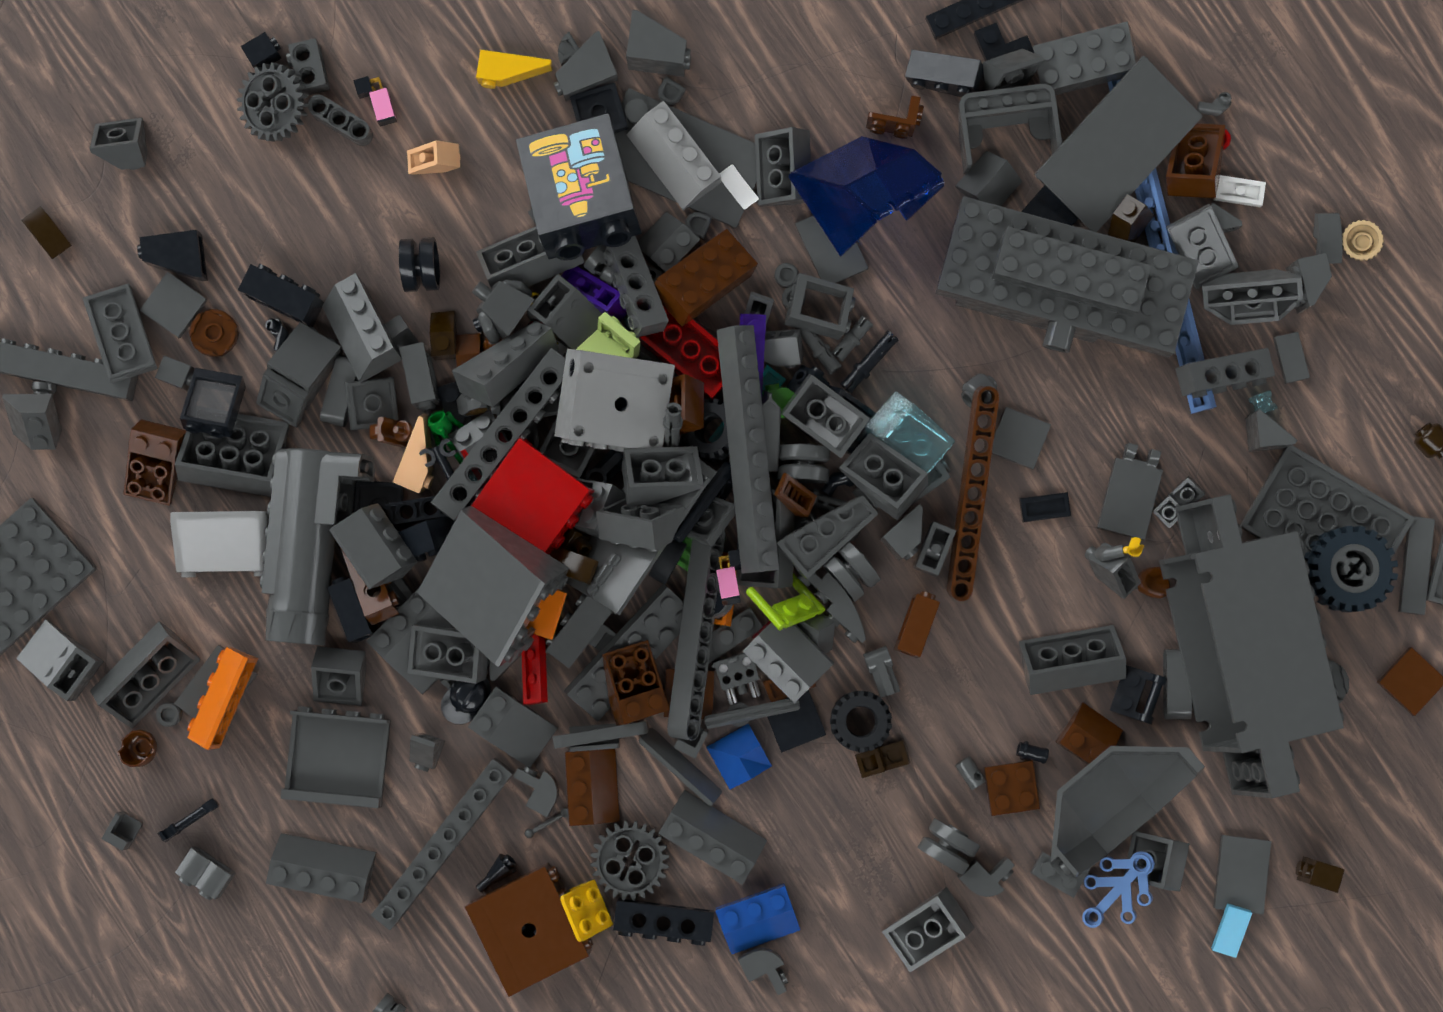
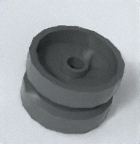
[776,444,830,483]
[822,541,881,602]
[917,818,981,875]

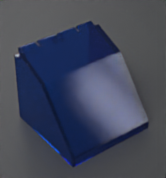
[788,136,944,257]

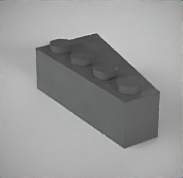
[452,321,559,407]

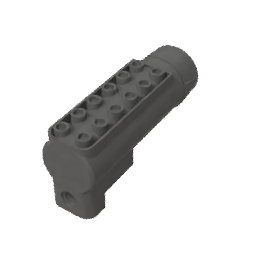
[260,448,375,646]

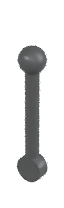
[524,808,569,838]

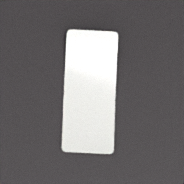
[719,164,759,209]

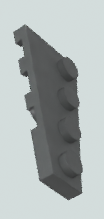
[776,495,878,579]

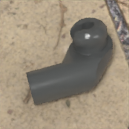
[1197,92,1232,116]

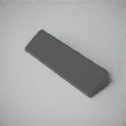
[638,728,722,806]

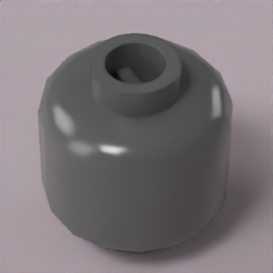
[961,373,997,408]

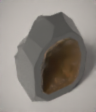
[457,393,490,417]

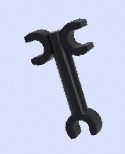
[419,438,467,501]
[157,798,219,843]

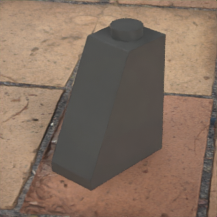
[553,31,618,101]

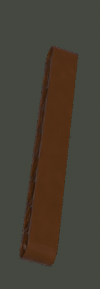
[947,386,999,601]

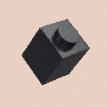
[241,32,282,69]

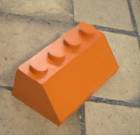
[187,647,258,750]

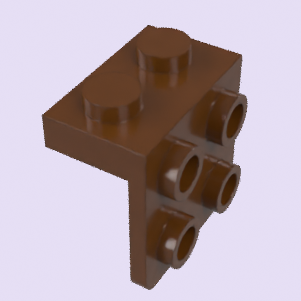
[866,96,924,139]

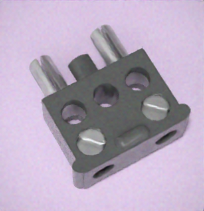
[712,652,761,705]

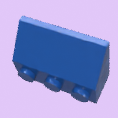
[715,883,800,954]

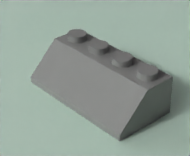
[627,101,721,211]

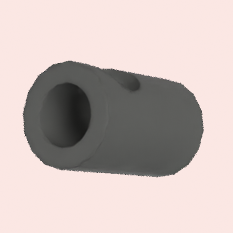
[955,756,986,790]

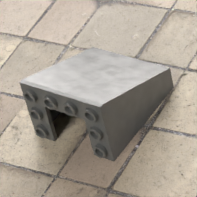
[417,506,570,667]

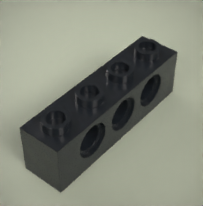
[613,898,714,946]

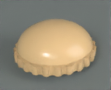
[1342,220,1384,261]

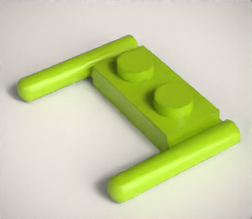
[746,573,826,631]

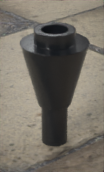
[476,854,517,893]

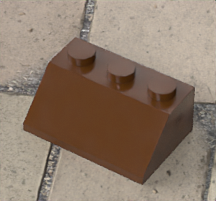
[565,749,620,826]

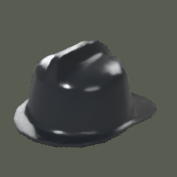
[441,678,491,724]

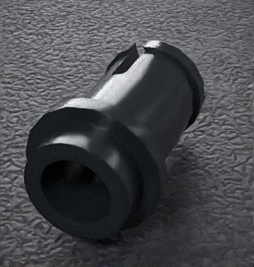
[1016,741,1049,764]

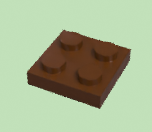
[984,760,1040,816]

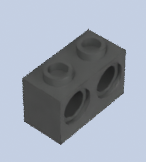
[286,38,330,95]

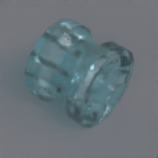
[1248,390,1277,413]

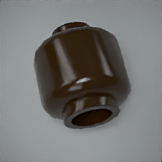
[1414,422,1443,459]

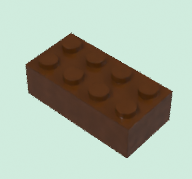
[654,229,758,327]

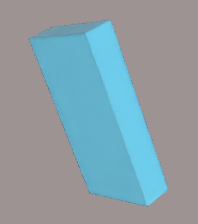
[1211,903,1252,958]

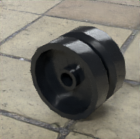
[399,237,440,292]

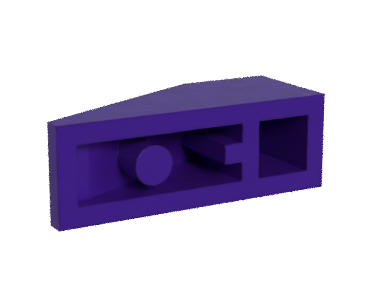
[561,266,627,322]

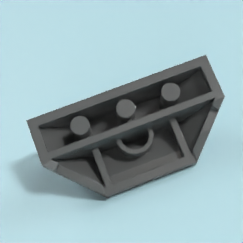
[1202,269,1303,325]

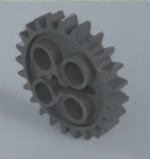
[237,63,309,142]
[590,820,669,901]

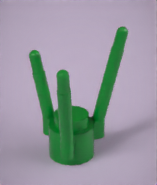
[427,411,464,464]

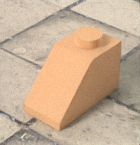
[407,140,460,175]

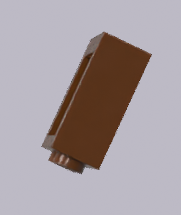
[893,591,940,658]

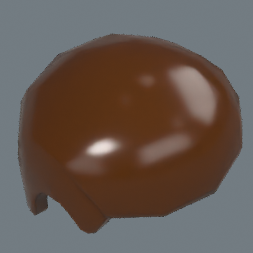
[117,730,157,767]

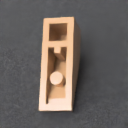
[393,413,434,493]

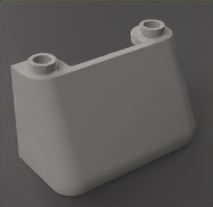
[170,511,269,578]

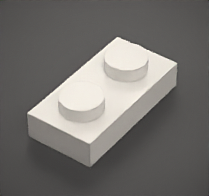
[1213,175,1266,207]

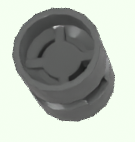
[584,244,629,287]

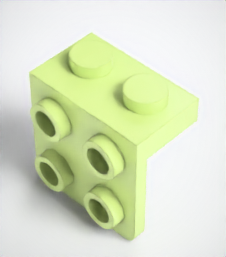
[576,312,641,359]

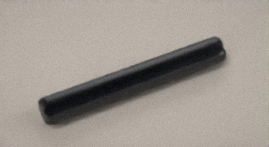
[673,462,732,543]

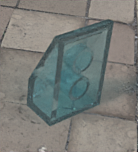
[865,391,955,473]

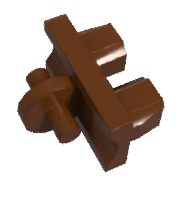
[370,417,413,448]

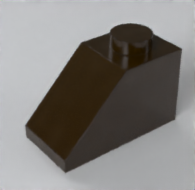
[1108,194,1154,243]
[429,311,457,361]

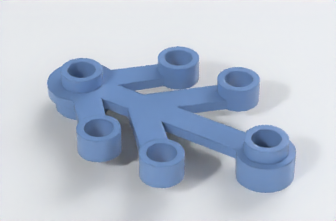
[1082,851,1155,928]

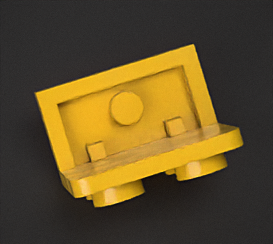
[560,879,613,942]

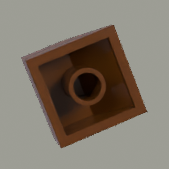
[1055,702,1123,765]

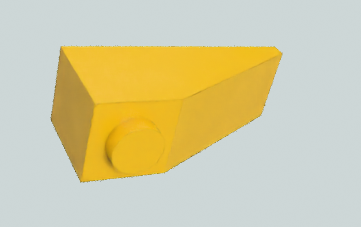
[476,49,553,89]

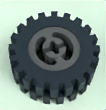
[1304,526,1398,613]

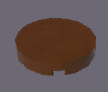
[189,309,239,357]

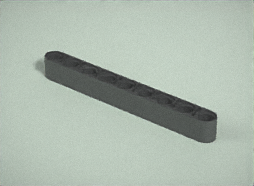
[667,529,725,741]

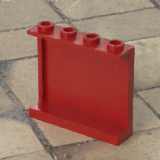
[471,438,595,555]

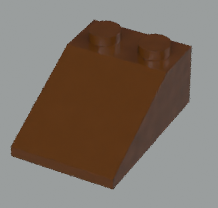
[1166,124,1225,198]

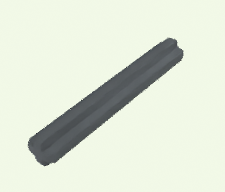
[704,698,800,729]

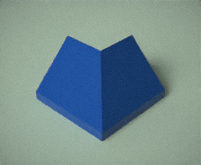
[706,723,772,789]

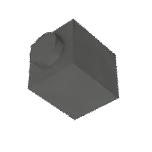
[155,356,195,391]

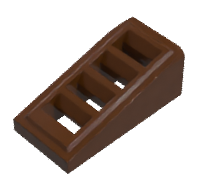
[774,473,817,518]

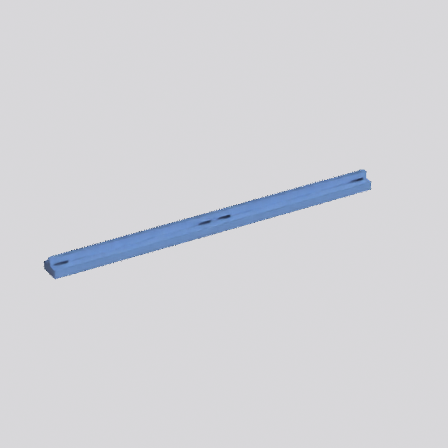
[1108,79,1217,414]

